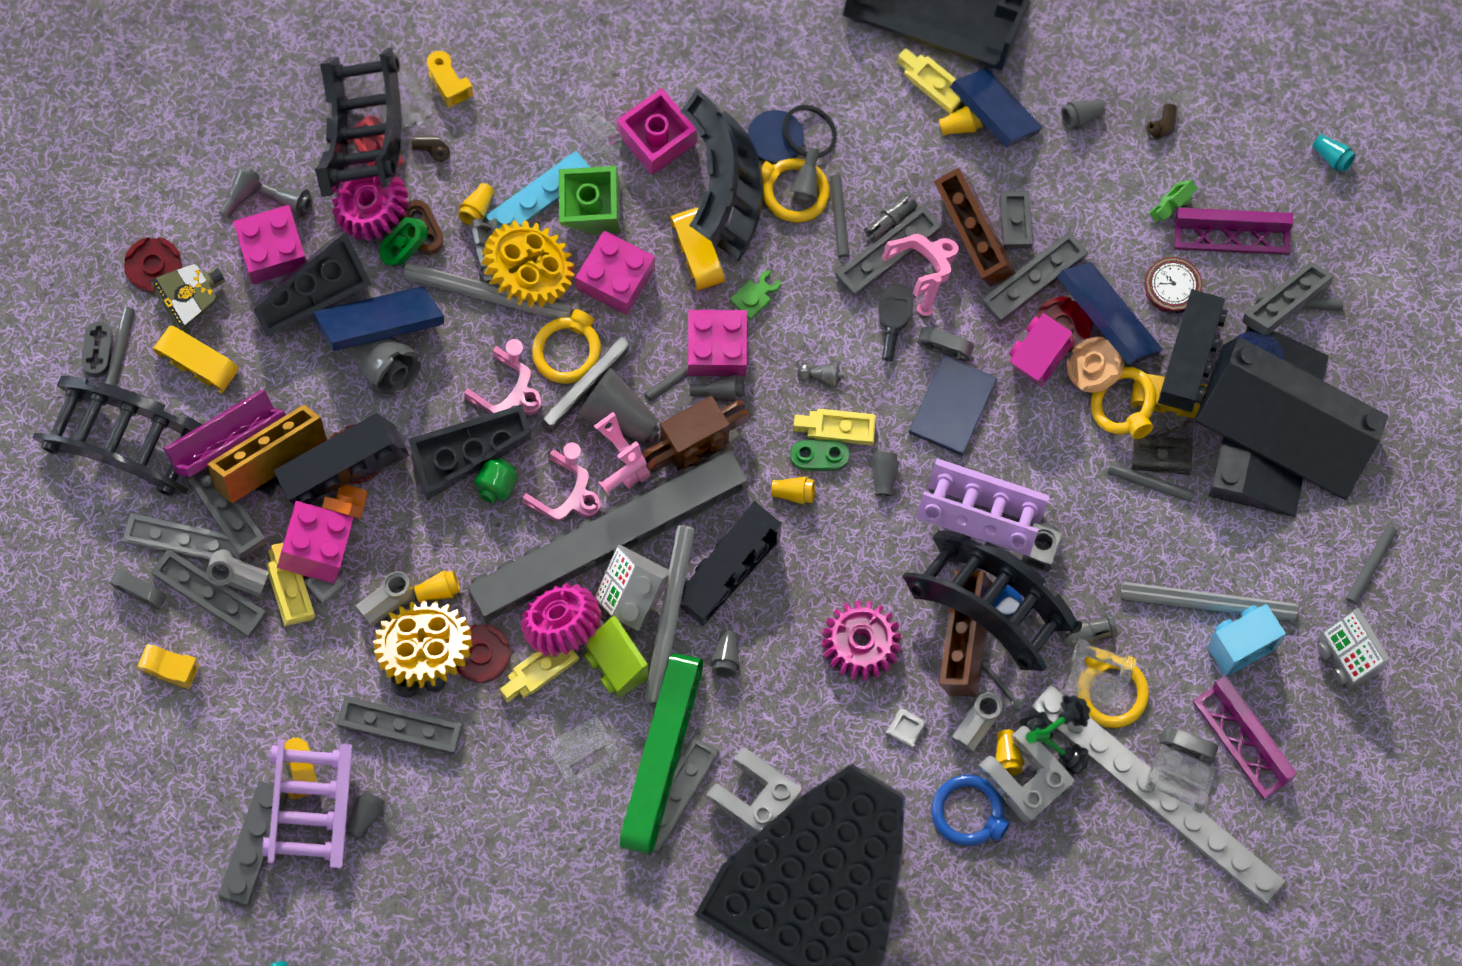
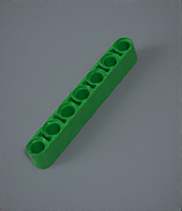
[619,653,703,855]

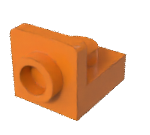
[322,485,368,519]

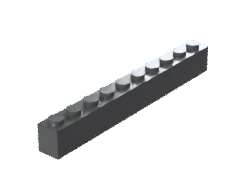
[468,450,748,624]

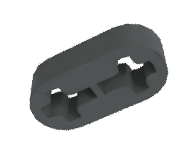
[82,321,113,377]
[917,327,974,361]
[110,570,166,610]
[1159,727,1218,763]

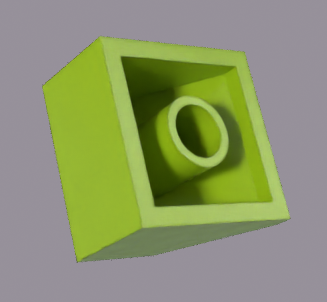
[584,616,648,698]

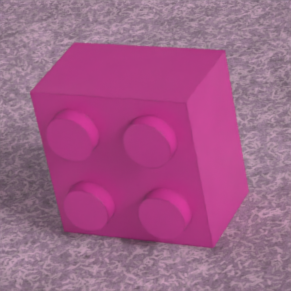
[616,88,697,175]
[233,205,306,284]
[576,230,655,315]
[688,310,747,376]
[1009,313,1075,388]
[277,501,354,584]

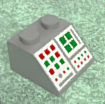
[594,544,669,631]
[1317,608,1390,690]

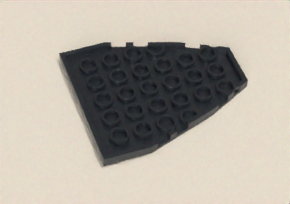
[694,763,905,966]

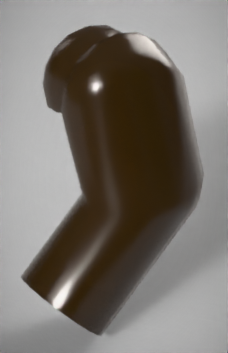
[1146,104,1178,139]
[411,136,450,162]

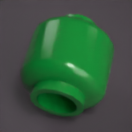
[474,458,518,504]

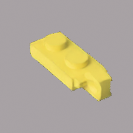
[897,48,963,115]
[793,409,876,446]
[267,543,315,626]
[500,650,579,703]

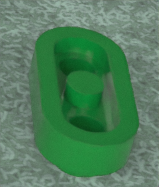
[379,217,427,266]
[790,440,849,471]

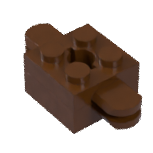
[642,395,752,473]

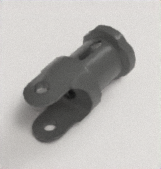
[1060,612,1118,648]

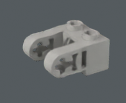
[978,726,1075,823]
[706,748,802,836]

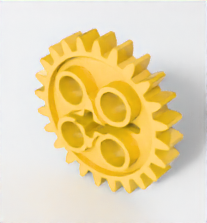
[481,220,575,308]
[373,600,472,688]

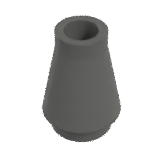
[1061,98,1106,129]
[871,452,900,496]
[710,630,740,677]
[345,790,385,837]

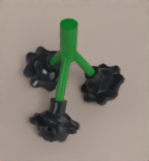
[1019,695,1090,776]

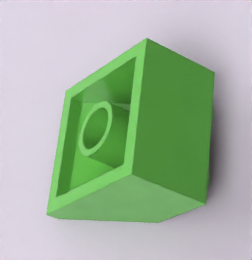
[559,166,621,234]

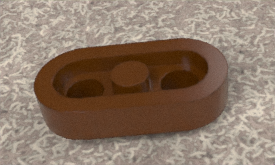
[403,200,444,255]

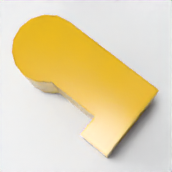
[427,51,474,108]
[137,644,199,689]
[284,738,318,800]

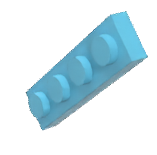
[485,151,590,230]

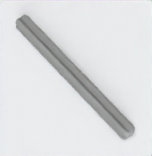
[403,262,571,319]
[644,525,694,703]
[1120,582,1298,621]

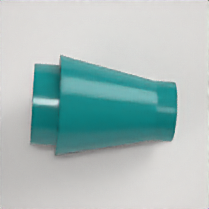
[1312,134,1356,173]

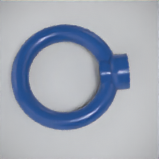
[931,775,1011,846]

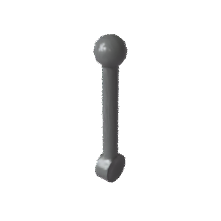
[982,659,1023,710]

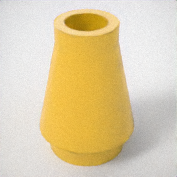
[939,106,983,136]
[458,183,495,226]
[771,476,815,505]
[414,570,461,603]
[995,729,1025,776]

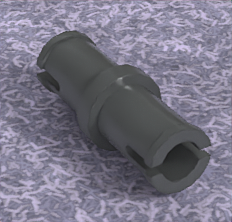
[864,193,917,243]

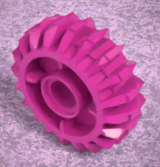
[332,165,410,242]
[520,583,602,658]
[821,600,902,681]

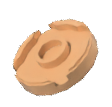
[1066,337,1124,393]

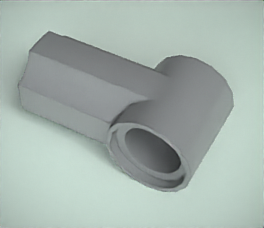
[206,550,269,597]
[356,571,416,627]
[951,692,1002,753]

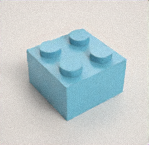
[1207,603,1286,677]

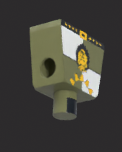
[151,264,225,330]

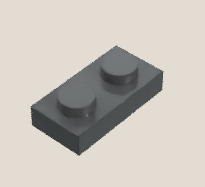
[1000,191,1033,249]

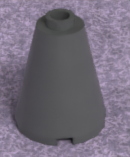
[347,337,421,399]
[576,368,660,444]

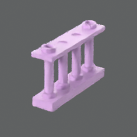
[916,458,1050,556]
[262,739,352,868]

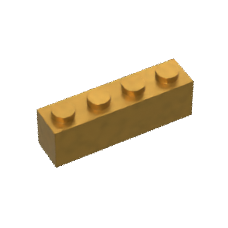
[207,405,327,503]

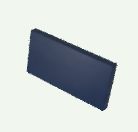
[1057,262,1163,365]
[313,286,444,351]

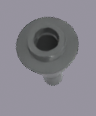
[789,147,820,202]
[219,167,262,218]
[259,183,312,217]
[690,374,745,402]

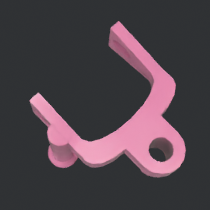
[882,234,959,316]
[464,339,541,415]
[594,412,651,496]
[522,442,600,522]

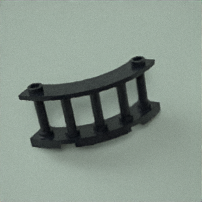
[315,48,402,197]
[680,89,763,261]
[32,376,202,497]
[902,530,1079,671]

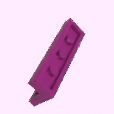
[1174,208,1294,255]
[163,390,286,477]
[1192,676,1297,800]

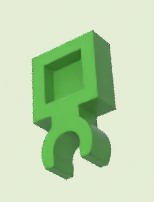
[1149,180,1199,222]
[730,270,781,321]

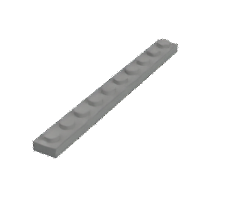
[1031,685,1285,905]

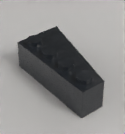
[250,230,372,337]
[1158,289,1228,413]
[408,405,531,500]
[274,413,410,504]
[680,501,782,626]

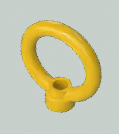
[762,158,830,223]
[532,309,601,384]
[1091,367,1156,439]
[1077,649,1149,728]

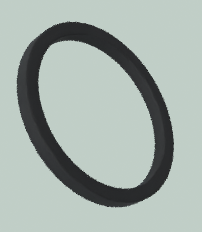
[782,105,837,158]

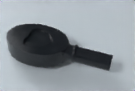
[878,283,913,362]

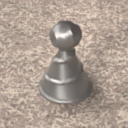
[797,360,845,389]

